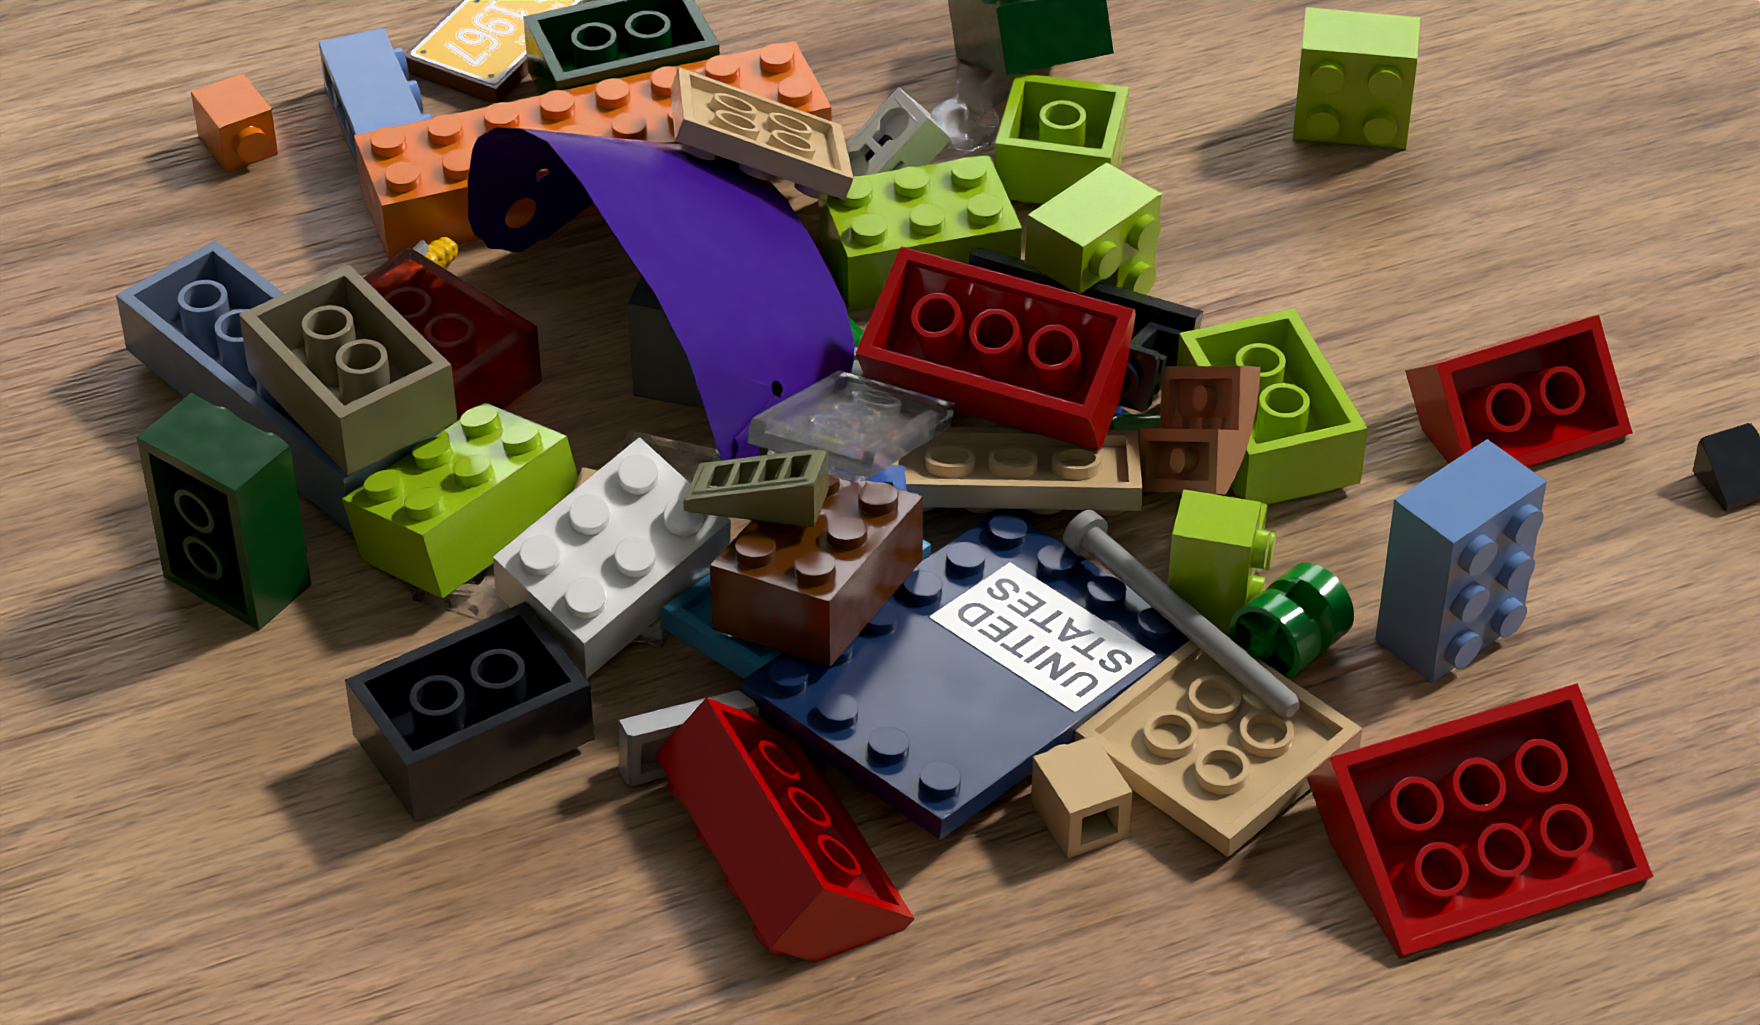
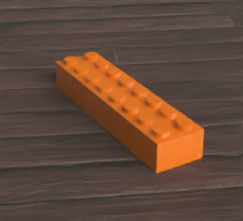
[354,41,832,260]

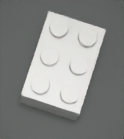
[493,437,731,679]

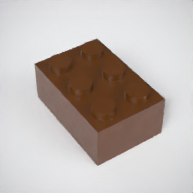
[710,467,923,667]

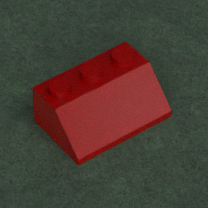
[1405,315,1633,467]

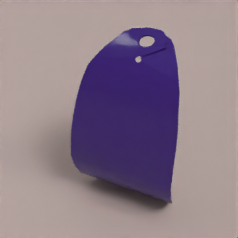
[467,127,855,461]

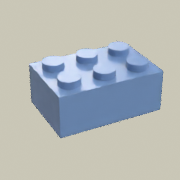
[1375,439,1547,683]

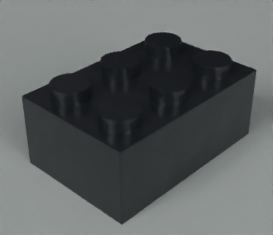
[345,601,595,821]

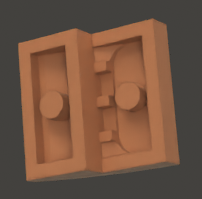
[1139,366,1261,494]

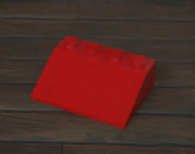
[1307,683,1654,958]

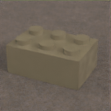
[239,264,457,475]

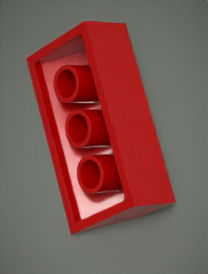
[855,246,1136,452]
[655,697,915,963]

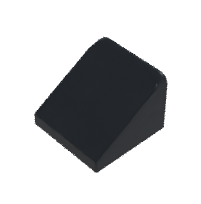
[1692,423,1760,511]

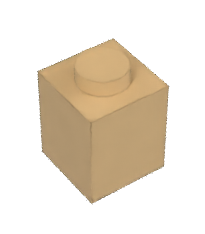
[1031,735,1132,859]

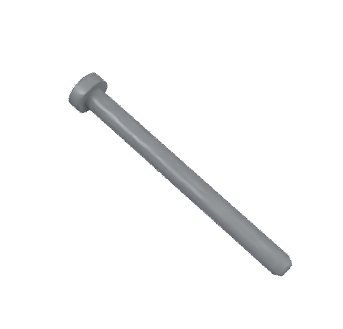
[1063,510,1300,717]

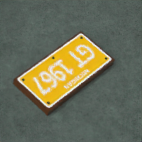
[404,0,594,103]

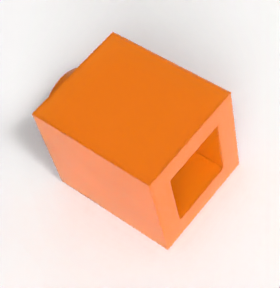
[191,73,278,173]

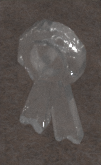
[930,64,1023,153]

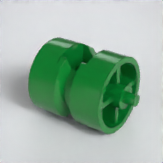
[1230,563,1354,679]

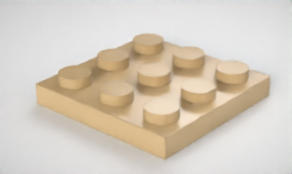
[670,67,854,200]
[1075,640,1363,857]

